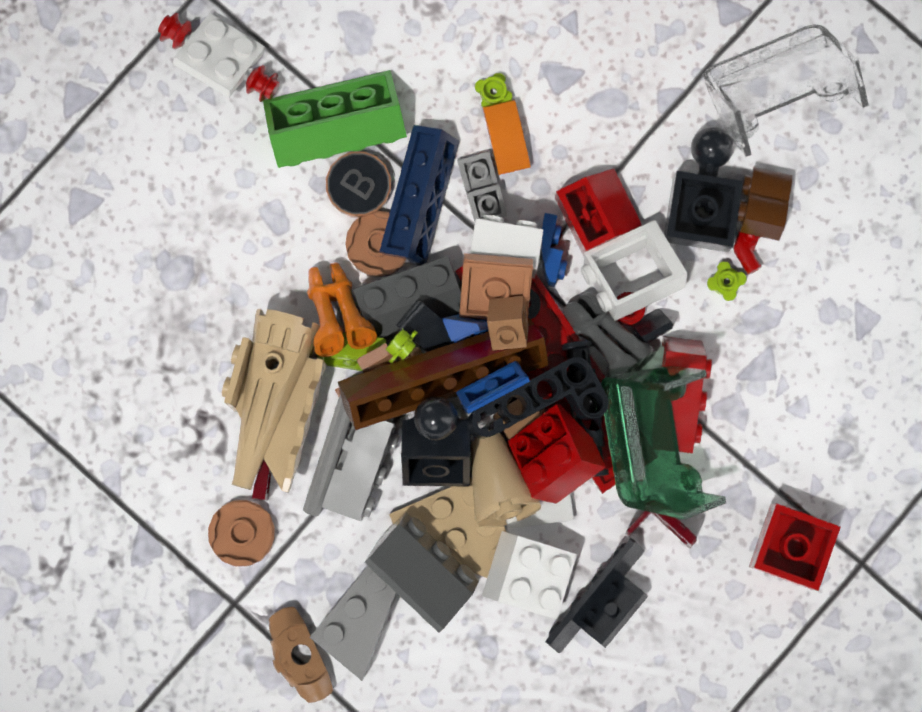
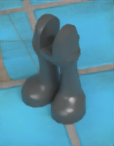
[563,292,657,389]

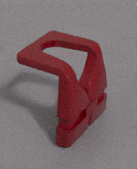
[625,505,697,549]

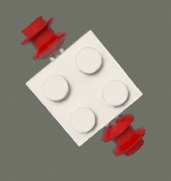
[158,13,280,102]

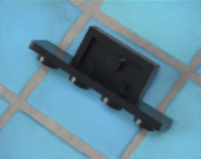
[545,538,648,653]

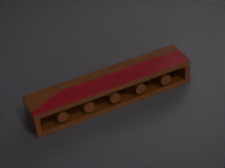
[338,318,549,430]

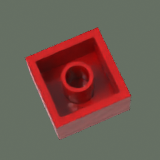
[748,503,841,591]

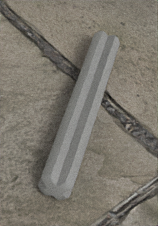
[303,394,351,516]

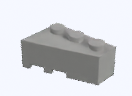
[322,421,399,521]
[309,566,396,681]

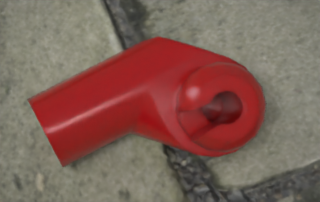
[733,230,762,275]

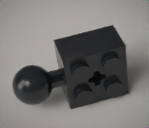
[664,126,743,252]
[401,396,471,487]

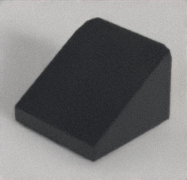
[631,309,674,343]

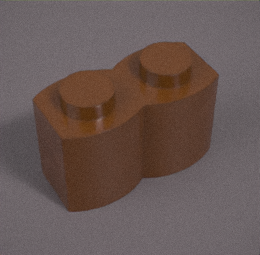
[737,166,793,241]

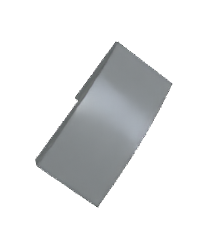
[457,151,508,221]

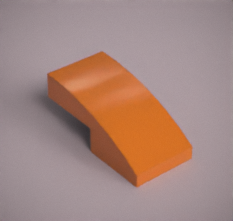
[483,99,531,175]

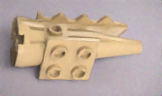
[222,309,327,493]

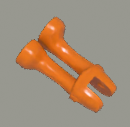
[307,262,377,357]

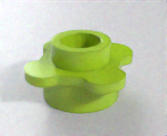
[475,73,512,108]
[707,262,747,301]
[385,329,418,364]

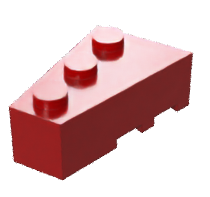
[651,336,712,454]

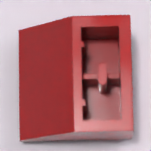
[554,168,643,257]
[508,404,606,504]

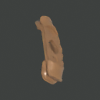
[269,607,333,703]

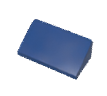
[443,314,489,342]
[456,361,530,414]

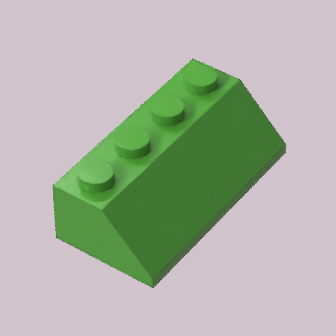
[263,70,407,168]

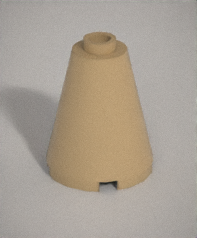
[470,430,541,528]

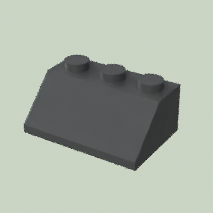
[353,256,461,346]
[364,512,479,633]

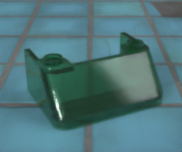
[601,366,726,520]

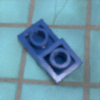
[540,213,567,287]

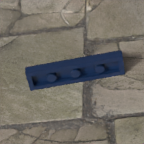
[379,125,459,266]

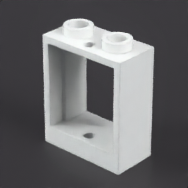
[581,220,687,321]

